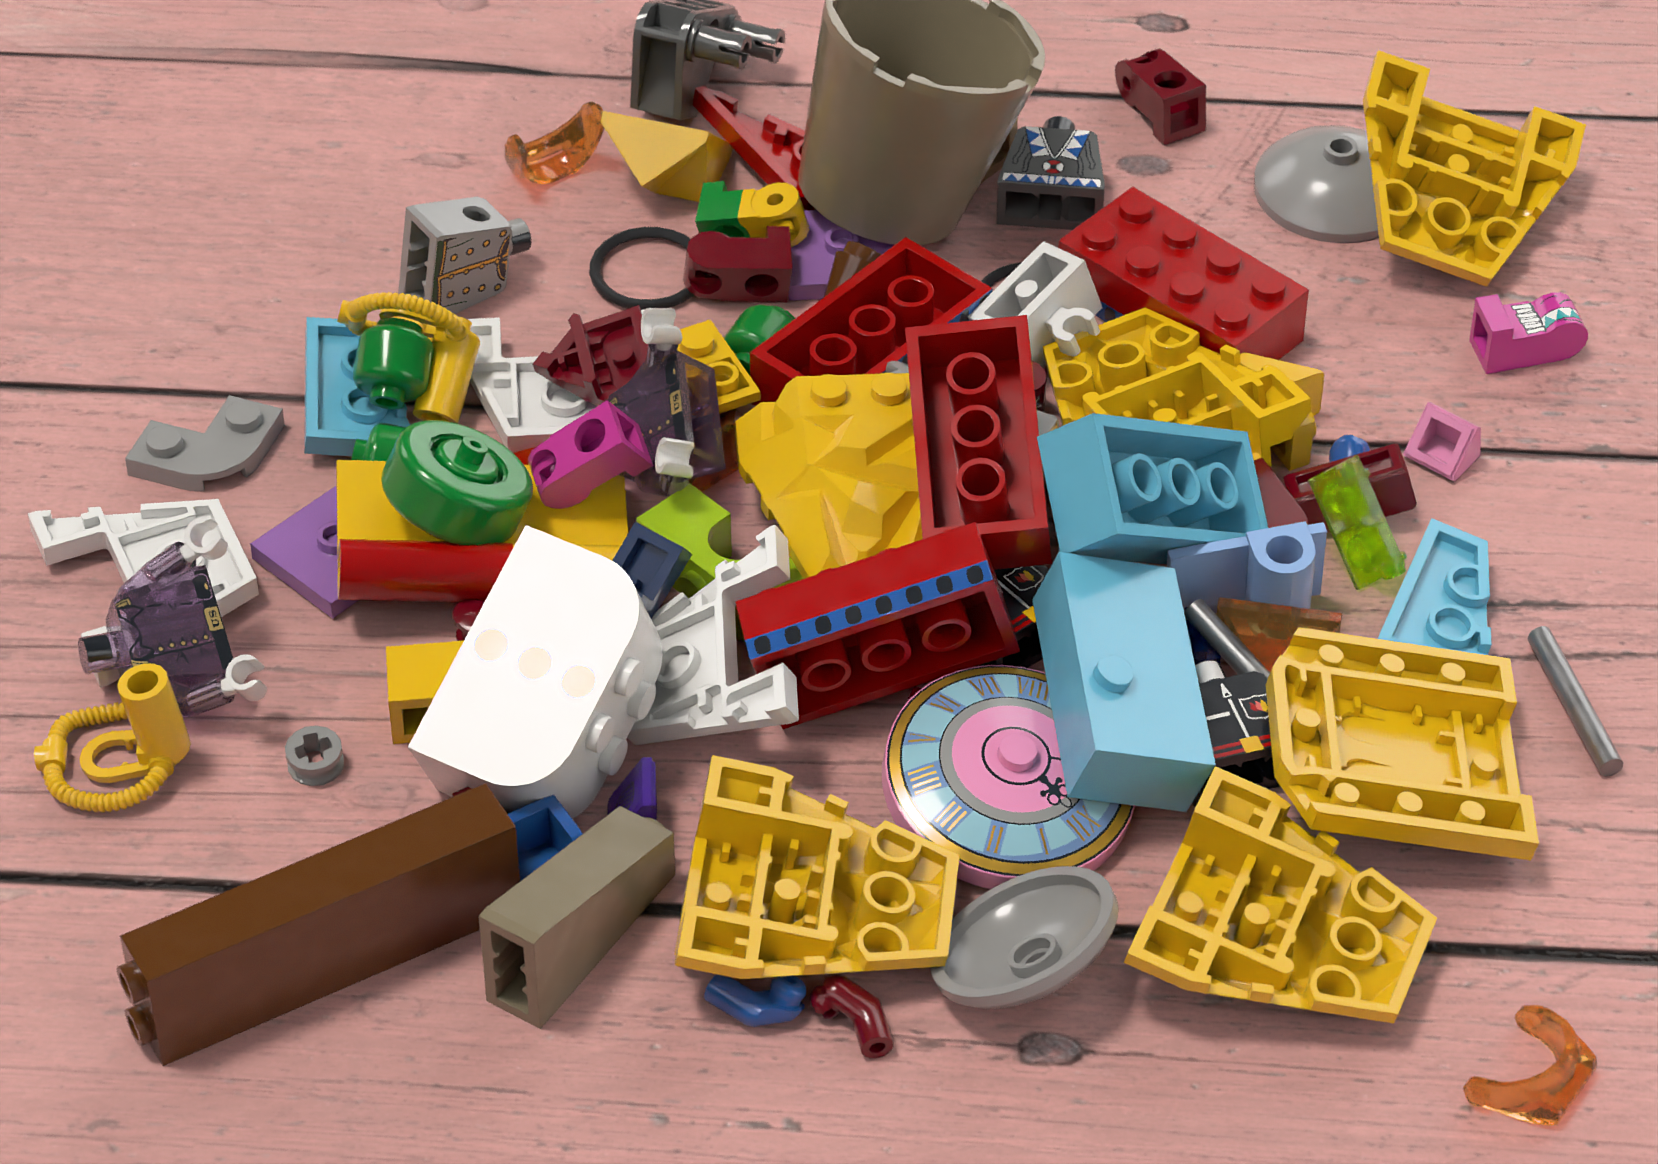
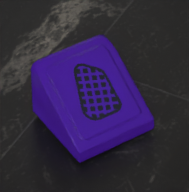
[607,757,657,820]

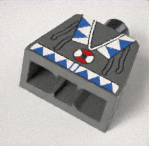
[996,116,1105,230]

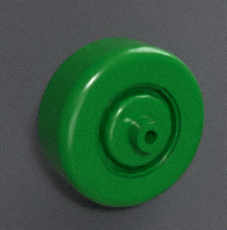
[381,420,533,545]

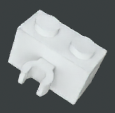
[968,241,1103,368]

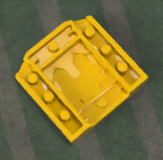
[1266,627,1539,861]

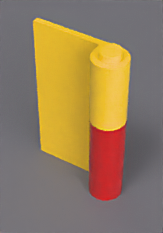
[336,460,628,602]

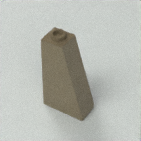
[479,806,675,1029]

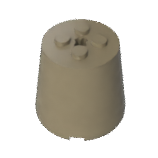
[798,0,1045,245]

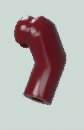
[810,974,893,1059]

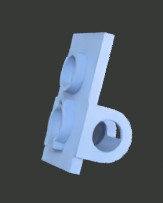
[1167,521,1327,644]

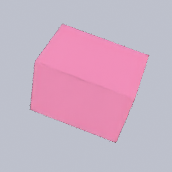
[1403,402,1481,481]

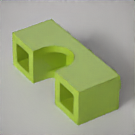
[636,483,803,643]

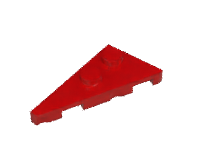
[693,85,815,210]

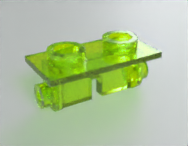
[1308,455,1407,590]

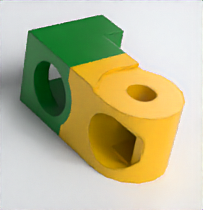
[695,181,809,248]

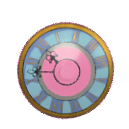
[882,665,1135,889]

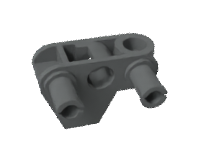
[630,0,785,120]

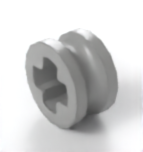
[285,726,344,786]

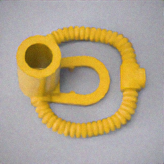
[337,292,481,423]
[34,663,191,813]

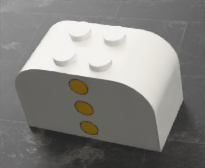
[408,525,662,819]

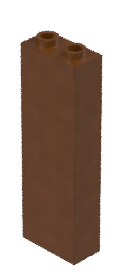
[116,783,520,1066]

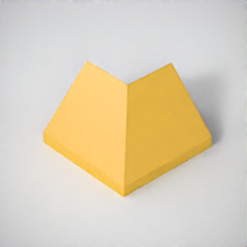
[600,111,733,202]

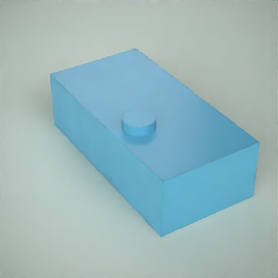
[1037,413,1268,565]
[1033,552,1216,812]

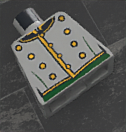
[398,197,532,314]

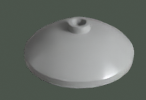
[1254,125,1379,243]
[930,866,1119,1009]

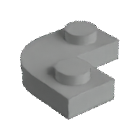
[125,395,285,491]

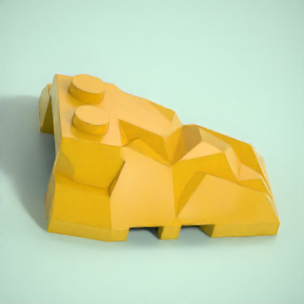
[1363,50,1586,287]
[1043,307,1312,467]
[735,373,923,579]
[674,755,960,979]
[1124,766,1437,1024]

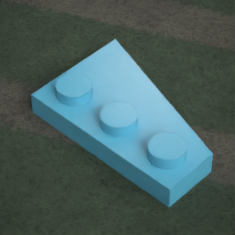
[304,317,410,456]
[1377,518,1492,655]

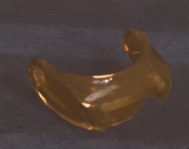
[504,101,604,184]
[1463,1005,1597,1125]

